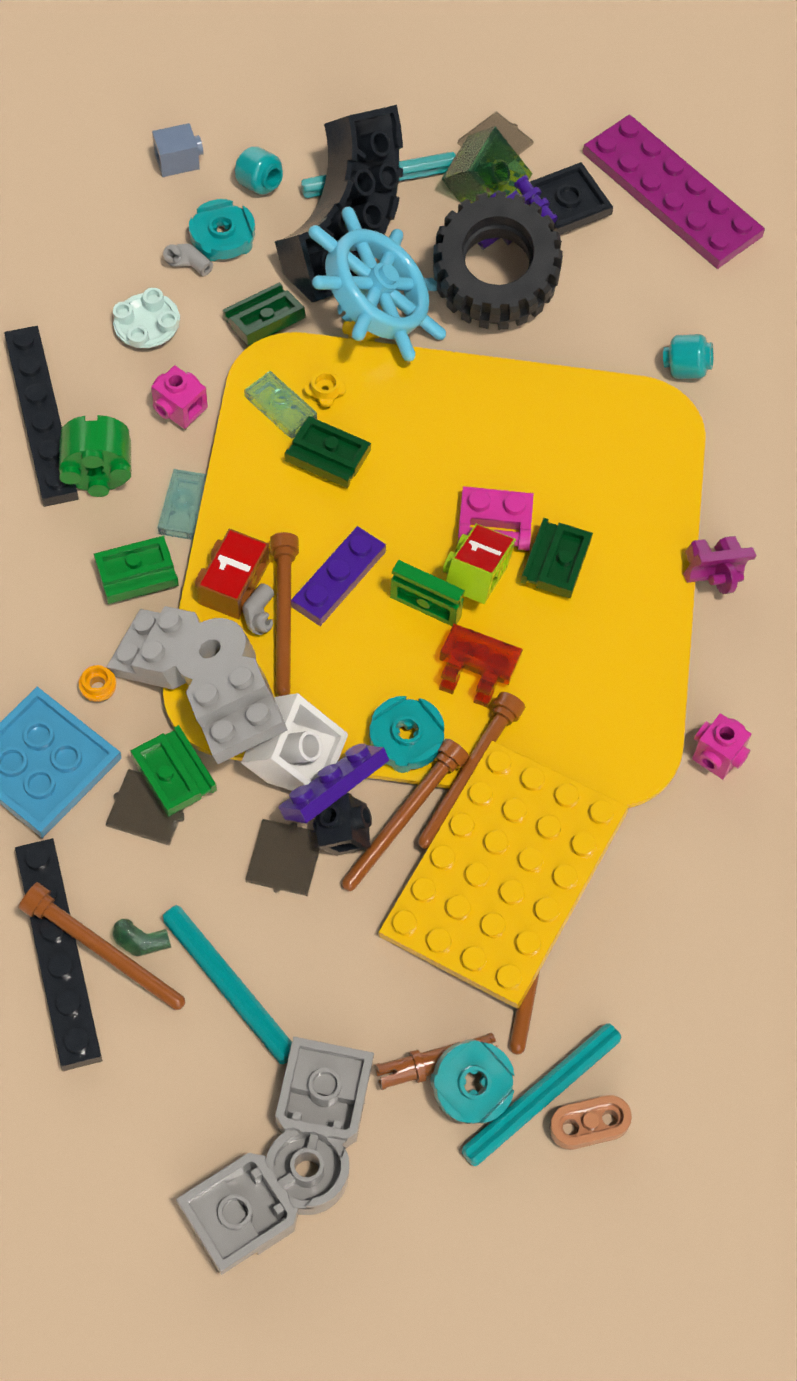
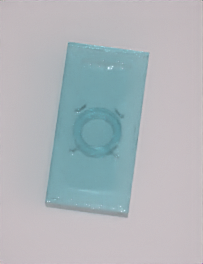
[244,371,317,439]
[158,469,207,540]

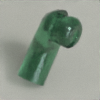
[113,919,171,956]

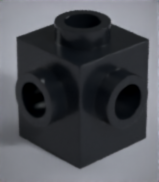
[313,793,372,856]

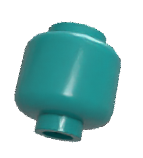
[235,146,283,194]
[663,334,714,379]

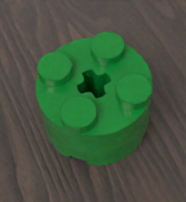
[59,415,132,497]

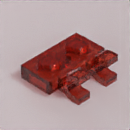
[439,623,523,708]

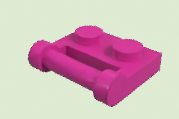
[457,486,534,551]

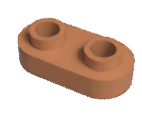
[550,1095,632,1150]

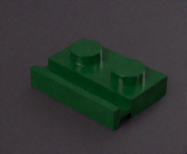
[222,282,306,346]
[285,416,371,489]
[521,518,593,599]

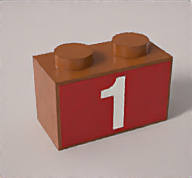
[195,528,270,620]

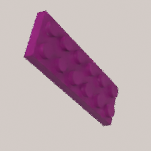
[583,114,765,269]

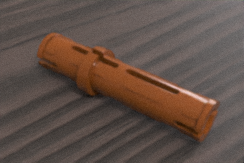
[375,1033,498,1090]

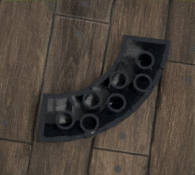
[275,105,403,303]

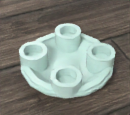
[113,288,180,348]

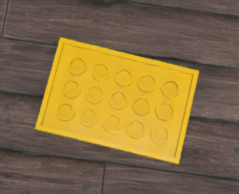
[379,741,628,1009]

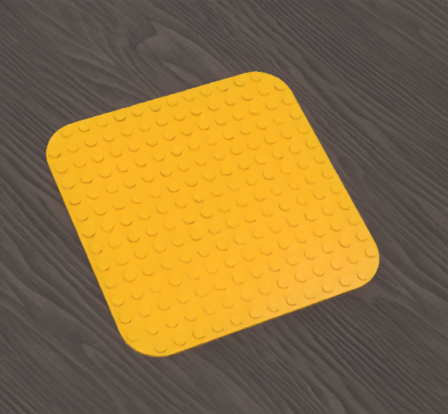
[163,332,706,808]

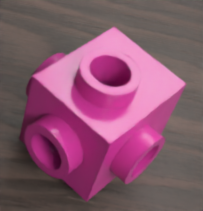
[151,365,208,429]
[692,713,752,780]

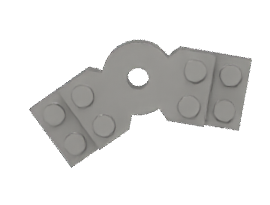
[106,606,288,764]
[176,1037,374,1275]

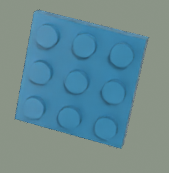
[0,686,122,838]

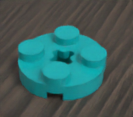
[189,199,255,261]
[369,696,444,773]
[430,1039,515,1124]

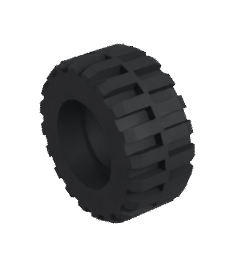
[433,191,563,330]

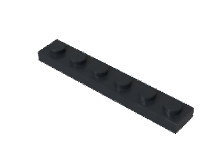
[4,325,79,507]
[15,838,103,1071]

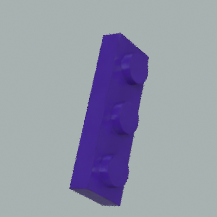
[291,526,386,626]
[278,743,389,823]

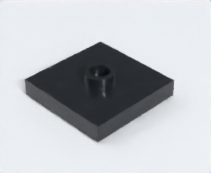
[530,162,613,235]

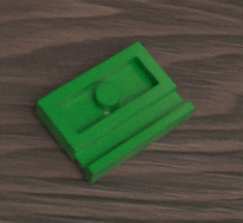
[94,535,179,604]
[390,560,465,628]
[130,725,217,817]

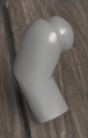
[163,244,213,276]
[242,583,274,635]

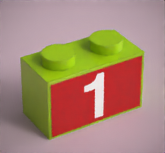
[443,523,516,604]

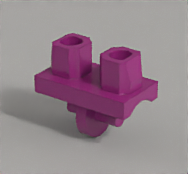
[683,536,757,594]

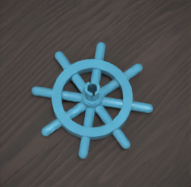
[308,207,446,362]

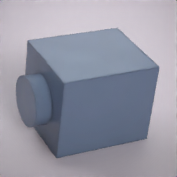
[152,123,204,177]

